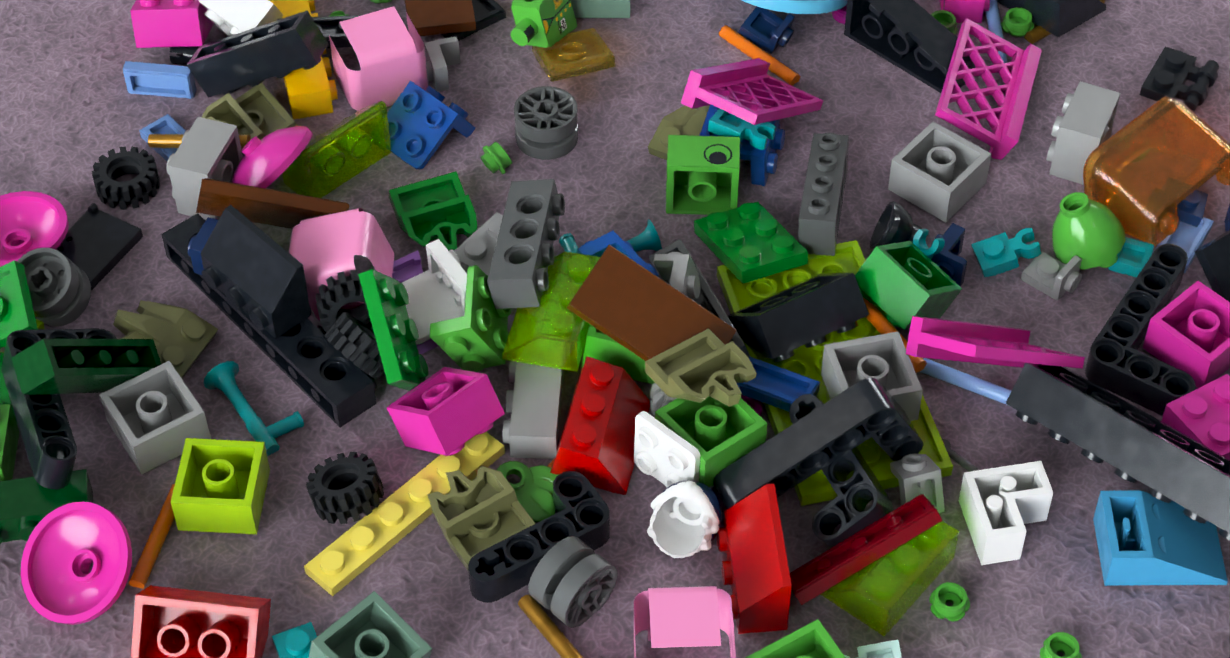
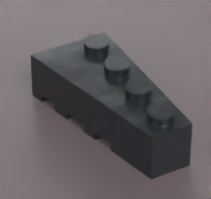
[844,0,975,93]

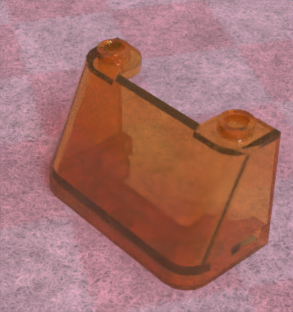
[1083,96,1230,246]

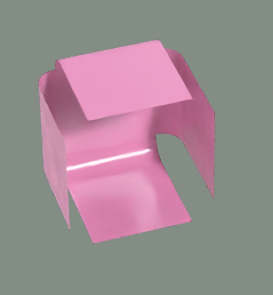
[329,6,428,114]
[289,208,394,320]
[634,586,736,658]

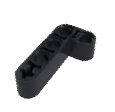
[789,394,894,548]
[468,471,610,603]

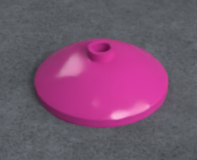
[232,126,313,189]
[0,191,69,267]
[21,502,132,625]

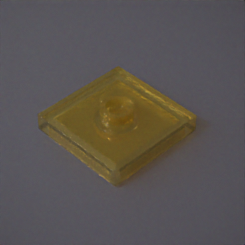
[532,28,616,82]

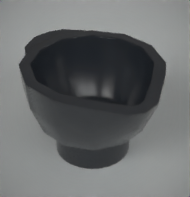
[870,201,922,250]

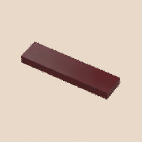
[790,494,943,606]

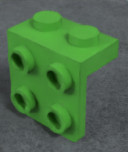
[429,265,511,372]

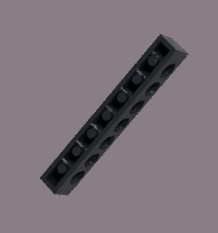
[162,213,377,427]

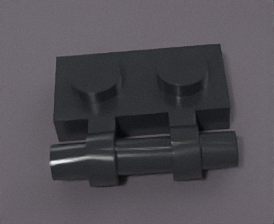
[1140,46,1219,112]

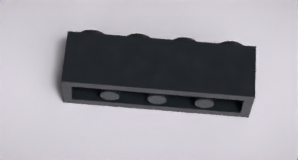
[187,10,328,98]

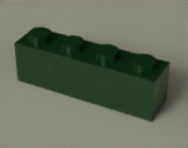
[11,339,161,395]
[0,469,93,544]

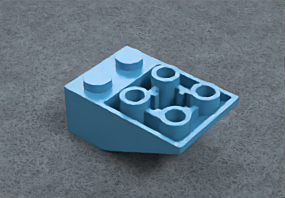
[1093,490,1228,586]

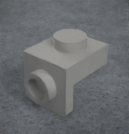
[424,37,460,92]
[653,252,701,301]

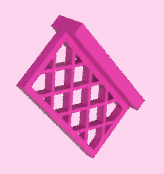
[935,18,1042,160]
[681,58,824,125]
[905,316,1085,369]

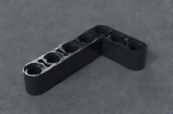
[1085,244,1196,416]
[1,328,117,489]
[713,378,924,510]

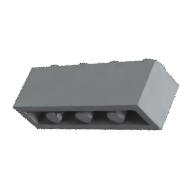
[503,316,567,459]

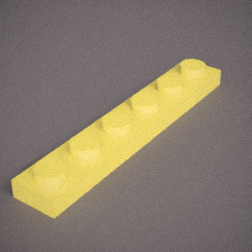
[304,432,505,596]

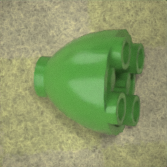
[1052,192,1126,270]

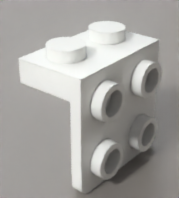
[402,239,467,345]
[634,411,714,489]

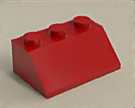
[550,356,650,495]
[717,483,792,634]
[131,585,271,658]

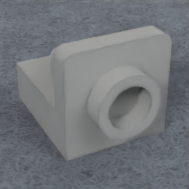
[1021,251,1082,301]
[890,454,945,513]

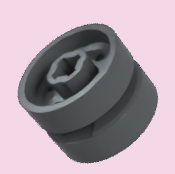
[514,86,578,160]
[17,248,91,326]
[528,536,618,628]

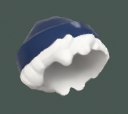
[647,480,721,558]

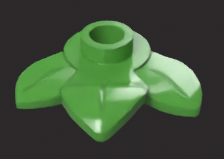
[497,461,558,523]

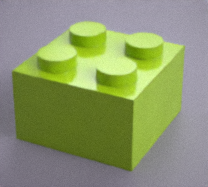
[171,438,270,535]

